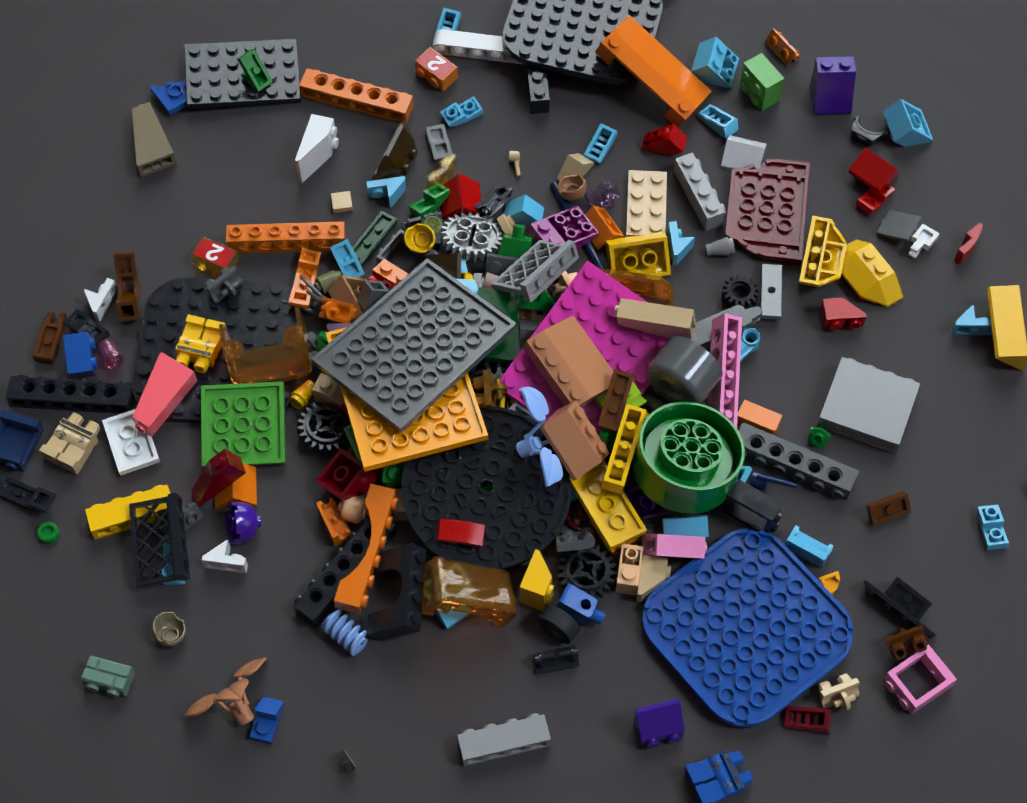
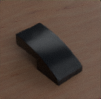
[64,309,110,349]

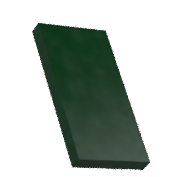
[477,287,520,364]

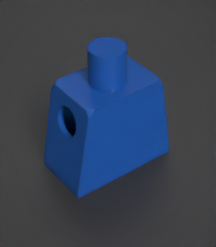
[556,583,606,626]

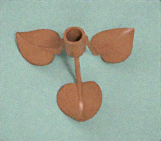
[183,657,268,726]

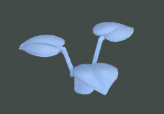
[516,387,563,487]

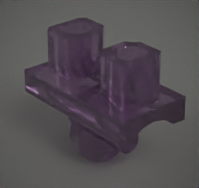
[584,180,620,210]

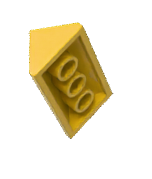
[987,285,1027,371]

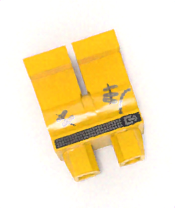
[175,314,227,373]

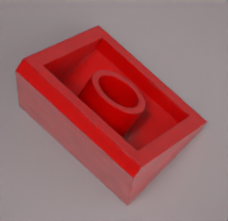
[848,147,899,193]
[442,174,482,220]

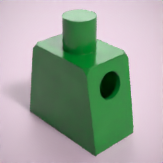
[498,224,534,269]

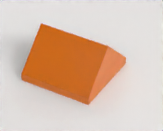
[215,463,257,510]

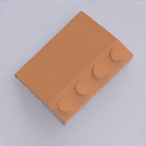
[523,316,613,408]

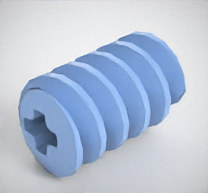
[321,609,368,656]

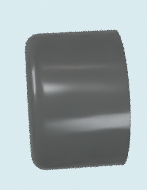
[646,336,723,404]

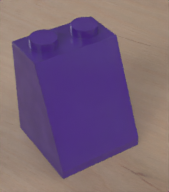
[810,56,856,115]

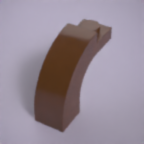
[113,251,141,322]

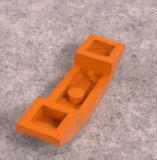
[288,248,321,309]

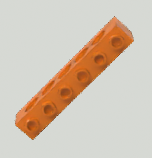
[299,68,414,124]
[226,222,346,254]

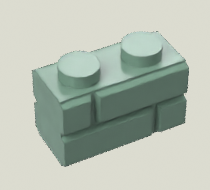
[81,656,135,698]

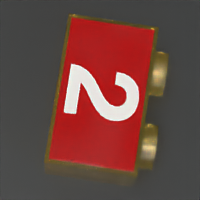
[191,237,240,277]

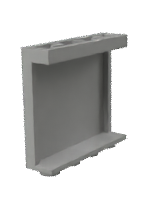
[817,357,920,454]

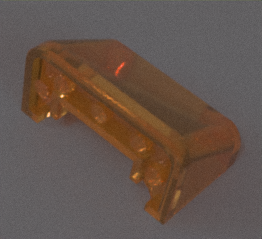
[422,557,517,627]

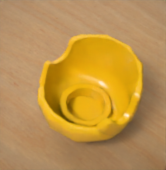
[404,223,436,254]

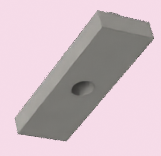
[760,264,782,320]

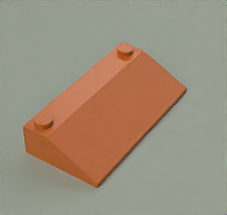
[595,15,712,128]

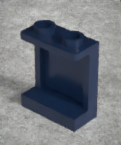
[0,409,44,472]

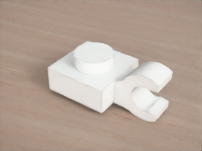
[908,224,939,259]

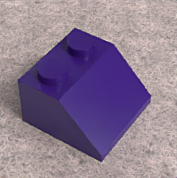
[633,698,685,748]

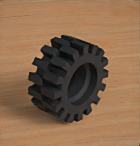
[721,274,759,310]

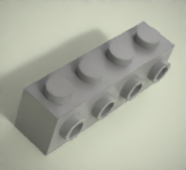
[673,152,726,231]

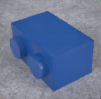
[63,332,98,379]

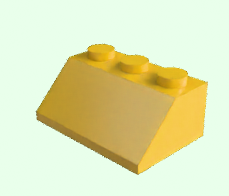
[605,232,671,283]

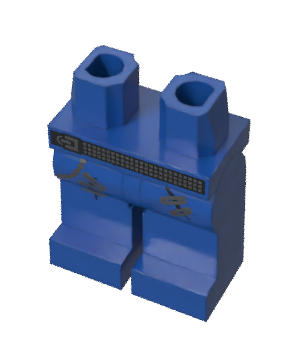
[684,750,754,803]

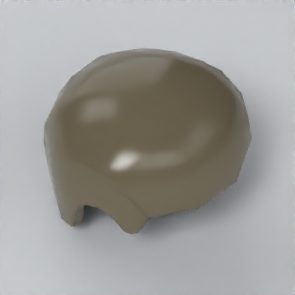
[152,612,186,647]

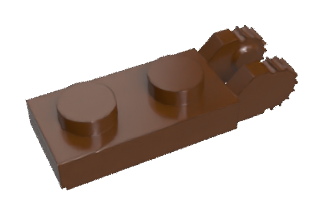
[32,311,67,363]

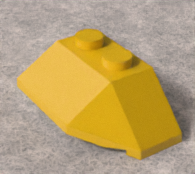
[799,216,847,287]
[841,239,903,308]

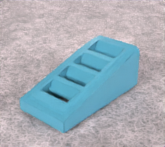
[433,8,461,40]
[697,104,738,139]
[583,123,618,164]

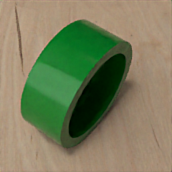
[632,402,745,513]

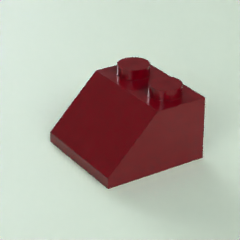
[315,448,379,501]

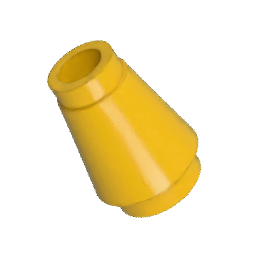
[289,380,315,410]

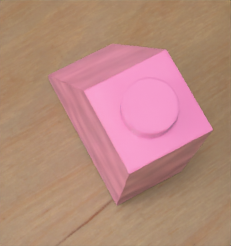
[641,534,707,558]

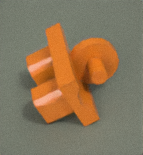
[319,297,357,323]

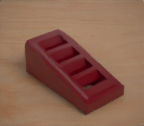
[784,706,832,735]

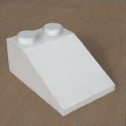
[295,114,339,183]

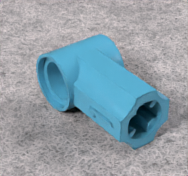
[740,328,760,362]

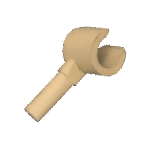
[509,151,521,177]

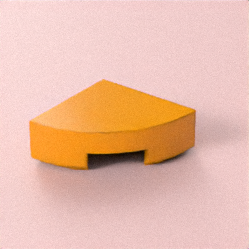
[818,571,840,595]

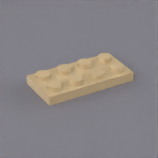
[626,170,667,237]

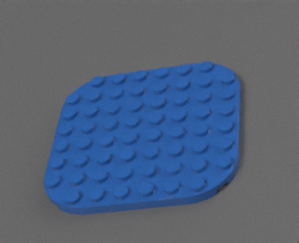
[642,529,853,727]

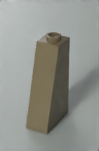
[132,102,177,177]

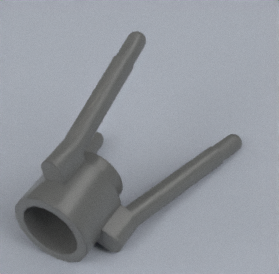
[281,276,327,317]

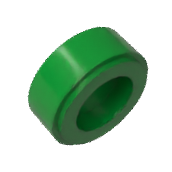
[37,522,60,544]

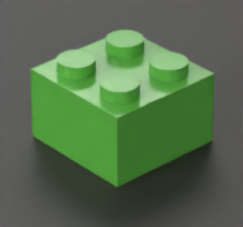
[740,53,784,111]

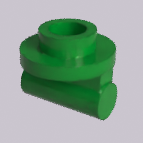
[808,426,831,447]

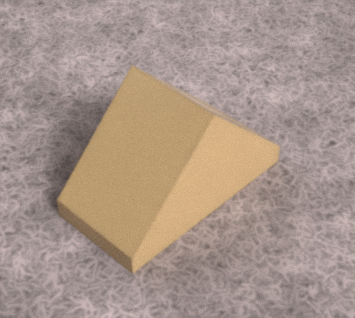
[556,153,594,182]

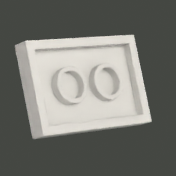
[102,409,160,476]

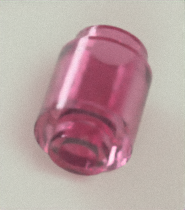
[97,339,124,369]

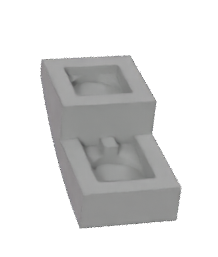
[426,124,453,161]

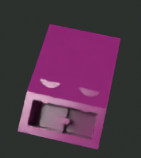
[527,205,599,257]

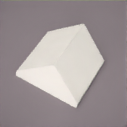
[721,135,767,170]

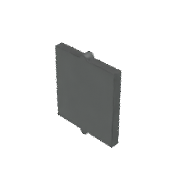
[876,210,922,242]

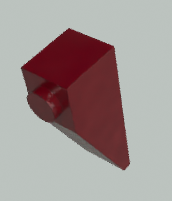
[191,449,246,508]

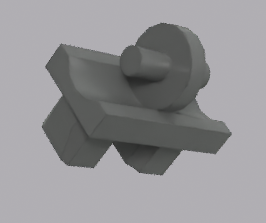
[204,266,244,303]

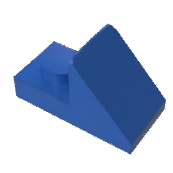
[250,697,285,744]

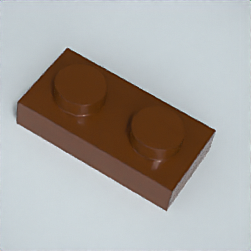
[866,491,911,526]

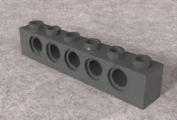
[739,422,859,500]

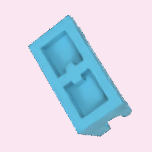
[785,525,833,569]

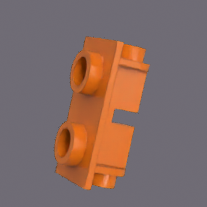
[765,28,800,67]

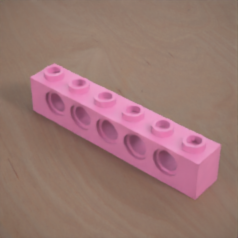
[707,314,742,428]

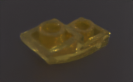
[426,153,457,188]

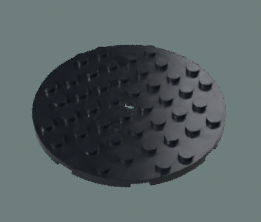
[401,406,572,571]

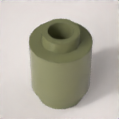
[314,270,342,295]

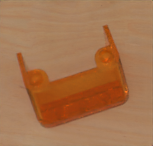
[599,268,674,306]
[219,307,312,384]

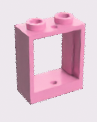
[884,645,957,715]

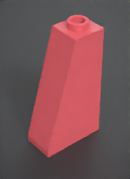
[132,352,197,436]

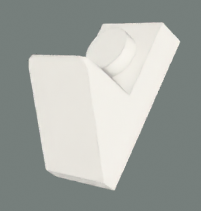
[84,278,118,322]
[202,540,248,574]

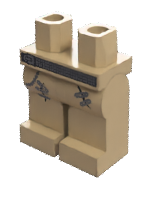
[39,412,100,475]

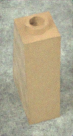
[614,298,696,341]

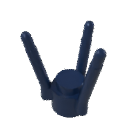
[749,471,797,496]

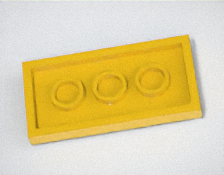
[568,460,647,551]

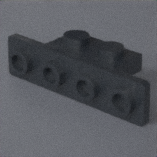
[863,576,937,638]

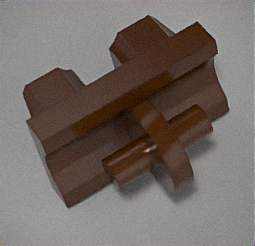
[885,625,930,660]

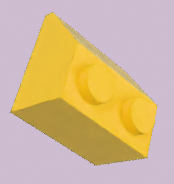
[520,549,554,611]

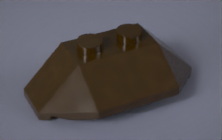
[371,120,418,181]

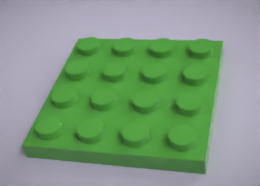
[201,382,286,468]

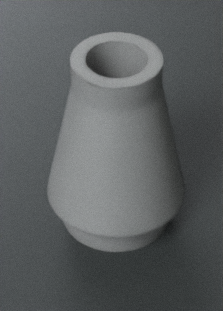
[706,237,735,256]

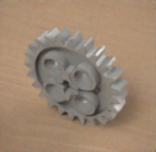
[441,212,504,261]

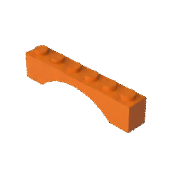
[334,484,399,614]

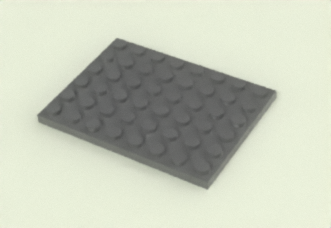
[311,258,517,433]

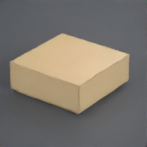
[331,191,353,213]

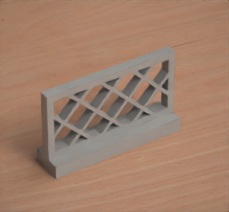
[491,240,579,303]

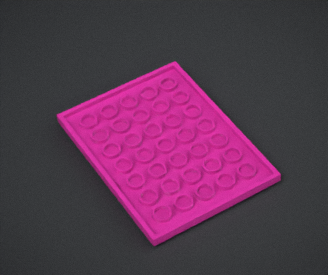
[500,260,669,434]

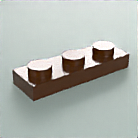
[597,369,634,434]

